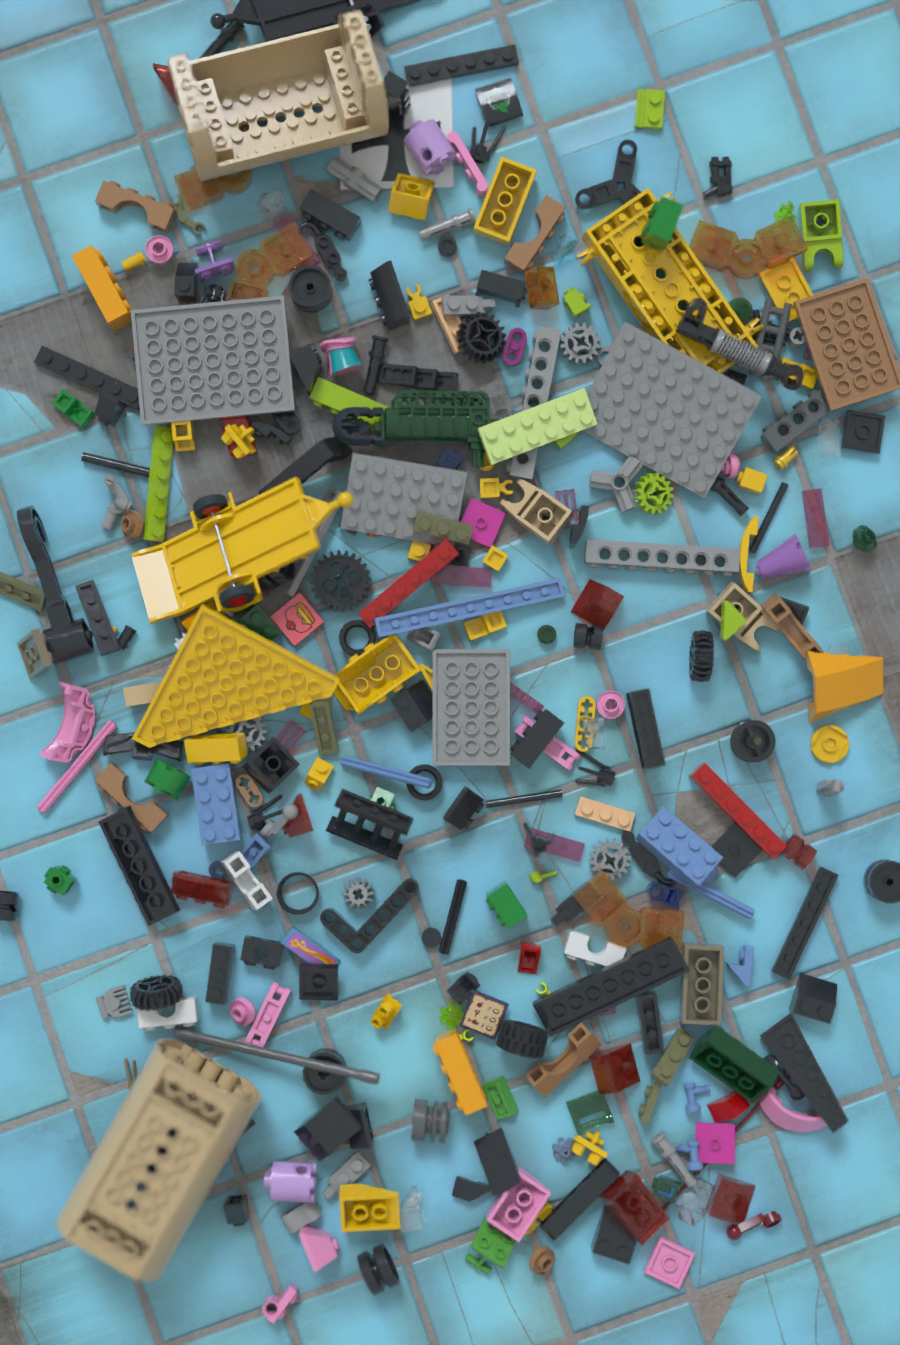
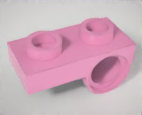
[262,1282,298,1323]

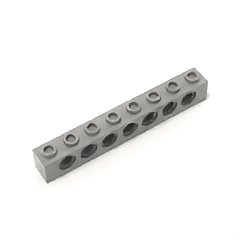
[506,326,561,482]
[584,539,740,577]

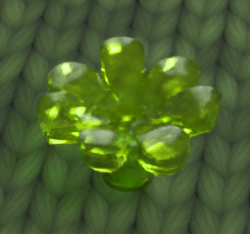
[774,201,796,225]
[439,1002,465,1028]

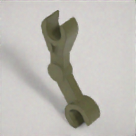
[169,194,206,236]

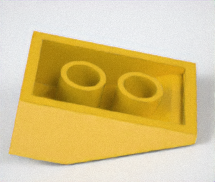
[339,1184,400,1232]

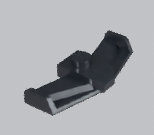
[103,732,183,762]

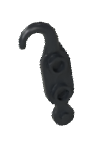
[298,221,347,281]
[621,831,676,886]

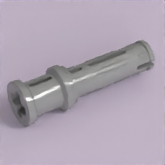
[418,207,476,242]
[650,1131,698,1188]

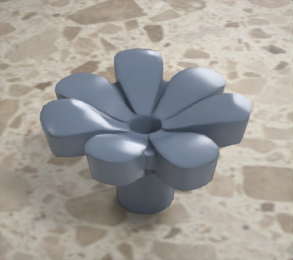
[552,1137,575,1163]

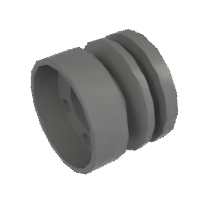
[411,1099,450,1143]

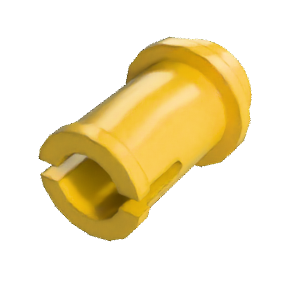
[121,251,147,272]
[774,445,798,470]

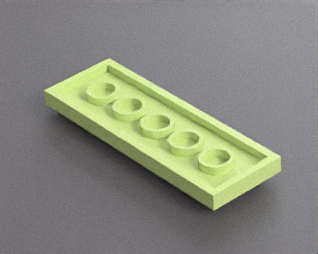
[477,388,597,465]

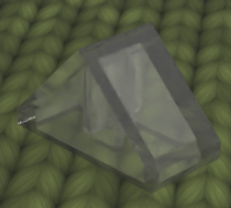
[479,380,513,419]
[582,718,604,750]

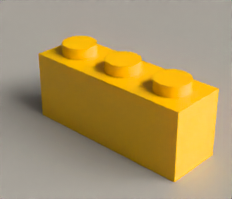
[184,733,248,765]

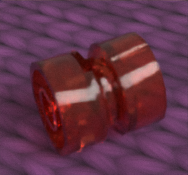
[781,834,817,870]

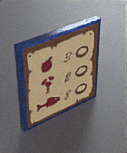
[459,989,509,1040]

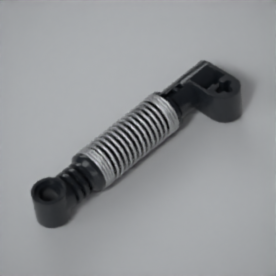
[675,298,804,390]

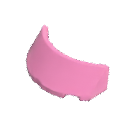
[40,681,95,763]
[759,1087,844,1132]

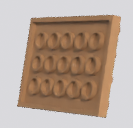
[793,278,900,412]

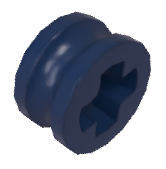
[209,861,226,878]

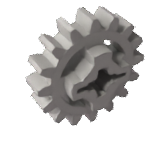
[560,322,601,365]
[226,716,268,752]
[589,838,631,880]

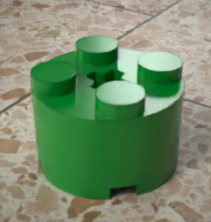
[144,758,191,800]

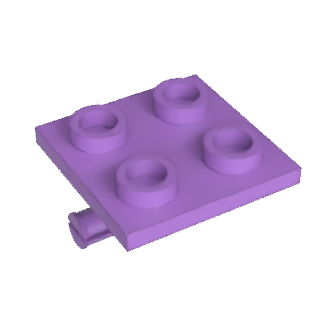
[195,240,236,281]

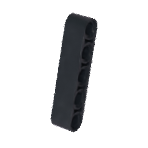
[539,1158,620,1240]

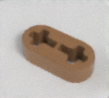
[236,774,264,807]

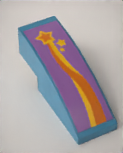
[281,926,340,964]

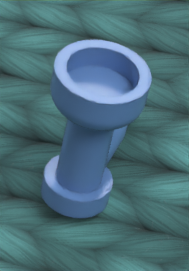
[684,1083,710,1112]
[676,1140,703,1170]

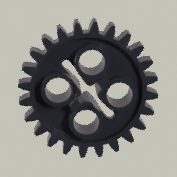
[309,550,372,612]

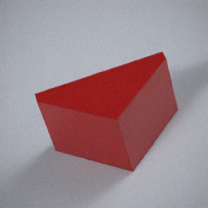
[517,942,541,974]
[707,1091,750,1123]

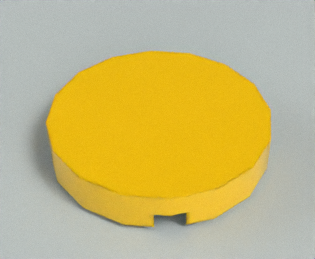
[810,725,849,763]

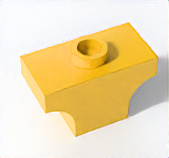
[171,421,196,452]

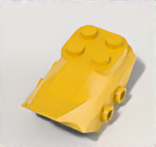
[333,634,421,714]

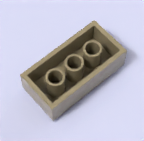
[679,943,724,1025]

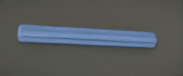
[340,756,432,789]
[666,869,755,919]

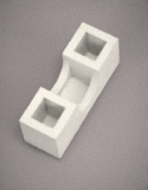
[220,851,273,910]
[563,929,627,968]
[137,996,199,1031]

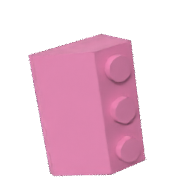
[486,1166,551,1242]

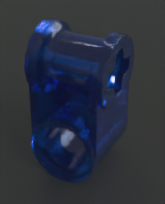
[646,881,685,910]

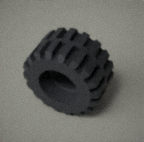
[496,1020,549,1059]

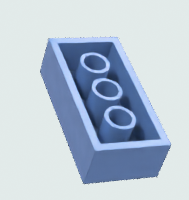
[191,763,243,846]
[635,806,723,890]

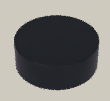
[438,236,457,257]
[422,927,441,947]

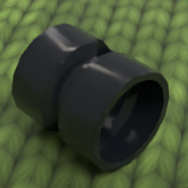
[573,623,603,650]
[0,891,19,921]

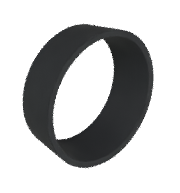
[277,872,319,915]

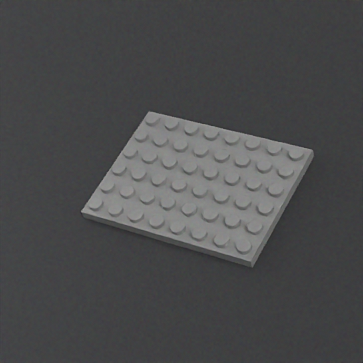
[131,295,295,426]
[581,322,762,498]

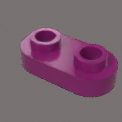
[503,328,527,367]

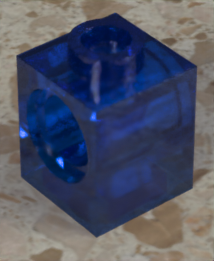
[436,447,463,470]

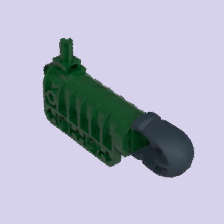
[332,390,501,468]

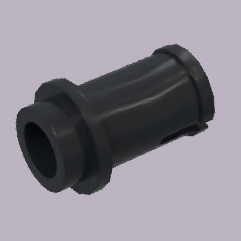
[116,625,137,650]

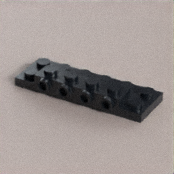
[98,806,180,926]

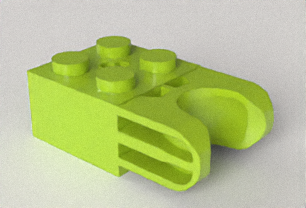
[798,199,844,272]

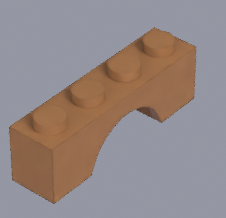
[95,180,177,234]
[504,195,566,275]
[760,593,824,662]
[95,763,170,832]
[525,1022,602,1097]

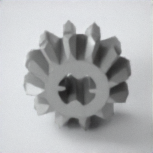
[342,877,375,910]

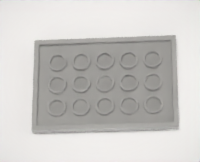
[340,452,467,546]
[433,649,510,766]

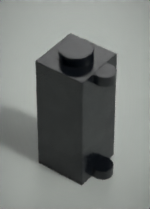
[475,270,528,308]

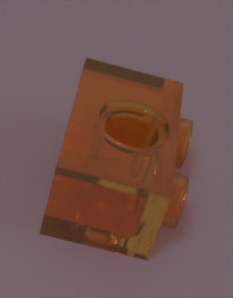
[525,266,559,310]

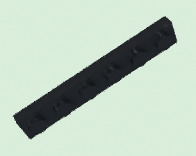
[404,44,519,87]
[34,346,140,411]
[771,866,838,980]

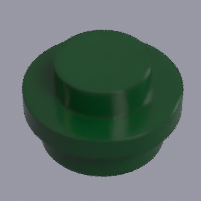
[537,625,556,644]

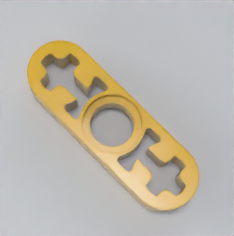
[574,696,596,752]

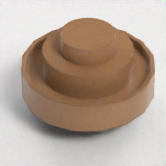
[121,510,145,539]
[529,1246,555,1276]

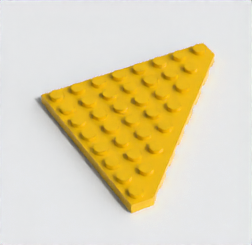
[132,604,341,748]

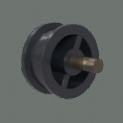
[730,720,776,763]

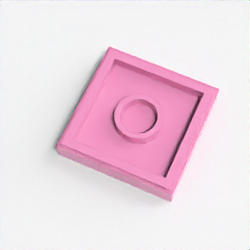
[643,1235,695,1289]

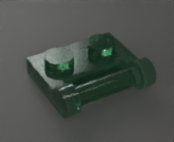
[566,1088,614,1135]

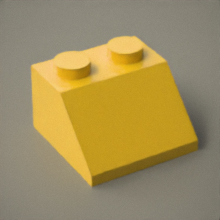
[388,173,435,220]

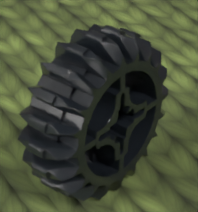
[455,312,507,364]
[689,630,714,682]
[130,974,183,1011]

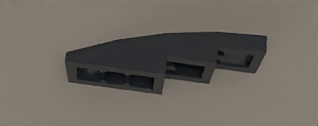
[378,363,459,391]

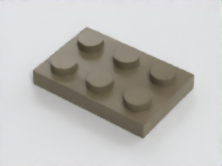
[17,628,53,679]

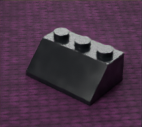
[368,260,410,330]

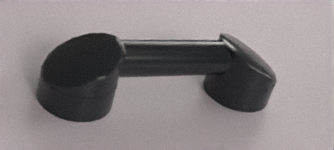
[763,1055,805,1101]

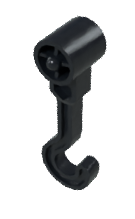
[17,505,94,665]

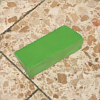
[482,1076,519,1120]

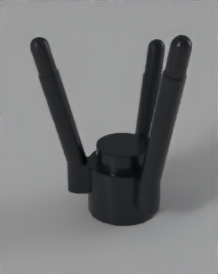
[470,119,506,164]
[197,284,226,304]
[576,749,615,787]
[247,795,287,831]
[523,823,555,857]

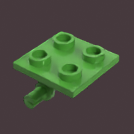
[465,1215,516,1275]

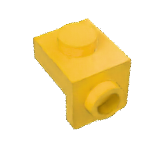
[304,757,334,791]

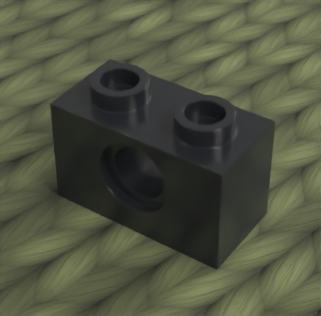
[240,935,284,970]

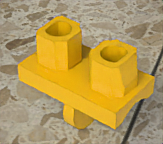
[221,424,257,459]
[370,993,402,1030]
[571,1130,608,1166]

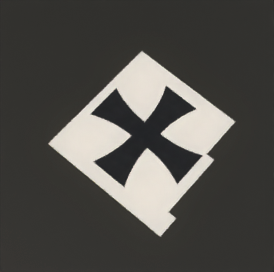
[340,79,454,190]

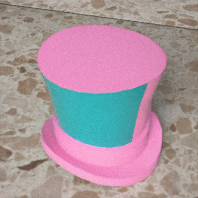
[320,336,363,377]

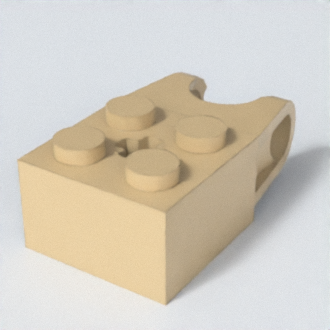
[500,478,574,546]
[705,582,779,652]

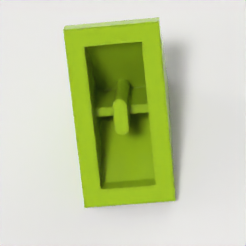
[720,600,747,640]

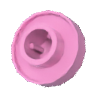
[145,235,174,265]
[721,450,740,479]
[596,691,625,719]
[230,997,255,1026]

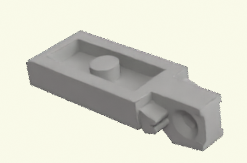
[441,296,495,317]
[816,779,845,797]
[323,1150,371,1199]

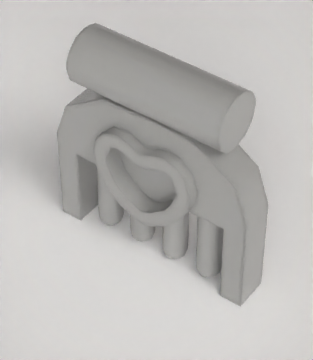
[96,985,133,1019]

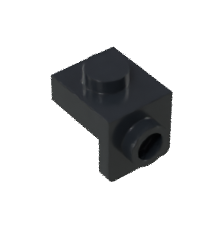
[447,972,480,1005]

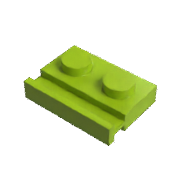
[634,89,665,130]

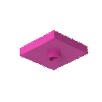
[461,498,506,548]
[696,1122,735,1164]

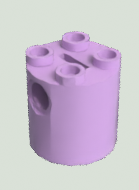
[403,119,458,176]
[264,1161,317,1203]

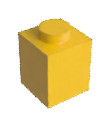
[736,467,768,495]

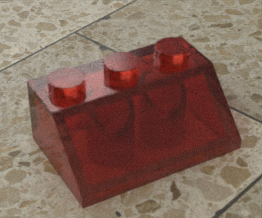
[171,870,235,908]

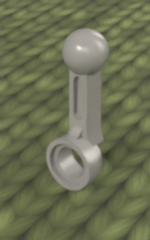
[259,804,298,838]

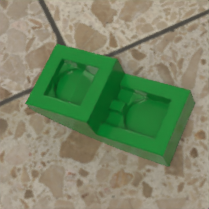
[51,389,95,428]

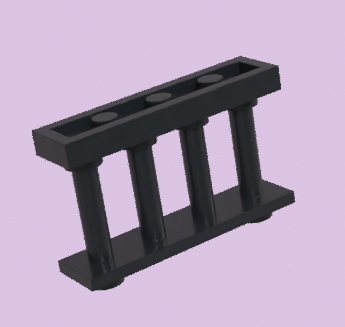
[626,688,666,769]
[326,789,414,860]

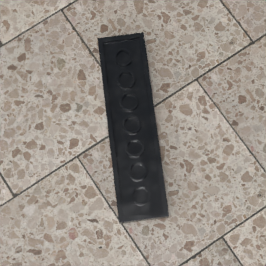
[532,936,690,1037]

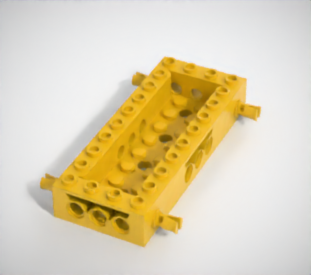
[575,188,764,373]

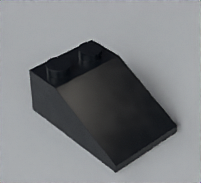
[294,1097,363,1161]
[591,1190,646,1265]

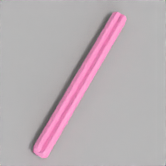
[37,720,117,813]

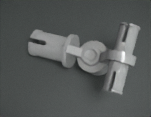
[101,475,132,530]

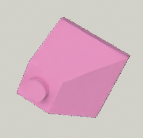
[299,1224,340,1272]

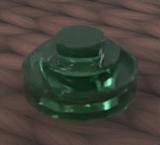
[728,297,753,325]
[852,525,877,553]

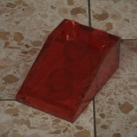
[599,1170,669,1245]

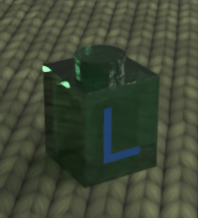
[651,1174,682,1204]

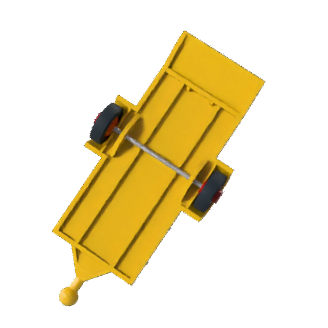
[131,477,353,624]

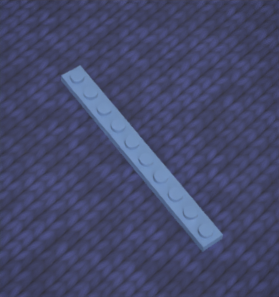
[374,578,565,637]

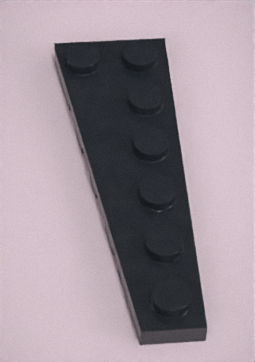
[760,1013,849,1133]

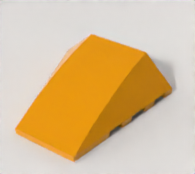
[807,651,884,723]

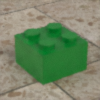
[641,196,684,251]
[485,881,528,929]

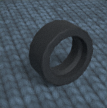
[339,620,376,656]
[406,764,443,801]

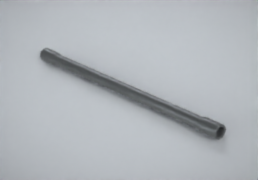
[174,1026,380,1085]

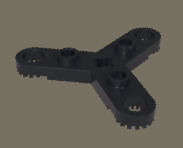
[575,139,641,210]

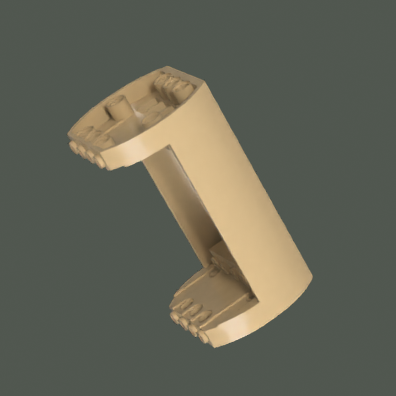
[167,10,389,182]
[56,1039,262,1281]

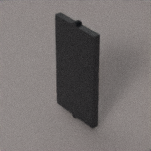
[474,1128,522,1196]

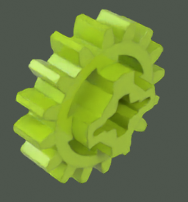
[633,473,674,514]

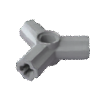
[589,455,643,513]

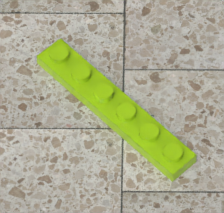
[143,425,173,542]

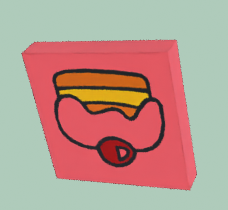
[270,593,324,646]

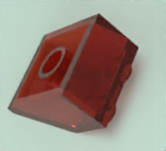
[707,1173,755,1223]

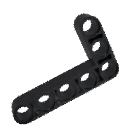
[258,436,353,495]
[320,878,419,953]

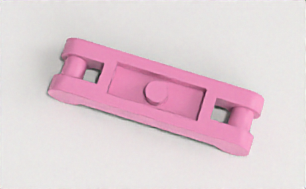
[447,131,488,197]
[514,716,581,771]
[244,981,291,1047]

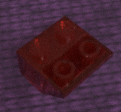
[589,1043,640,1094]

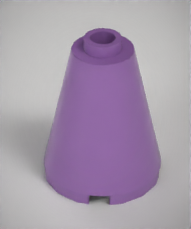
[755,534,811,579]

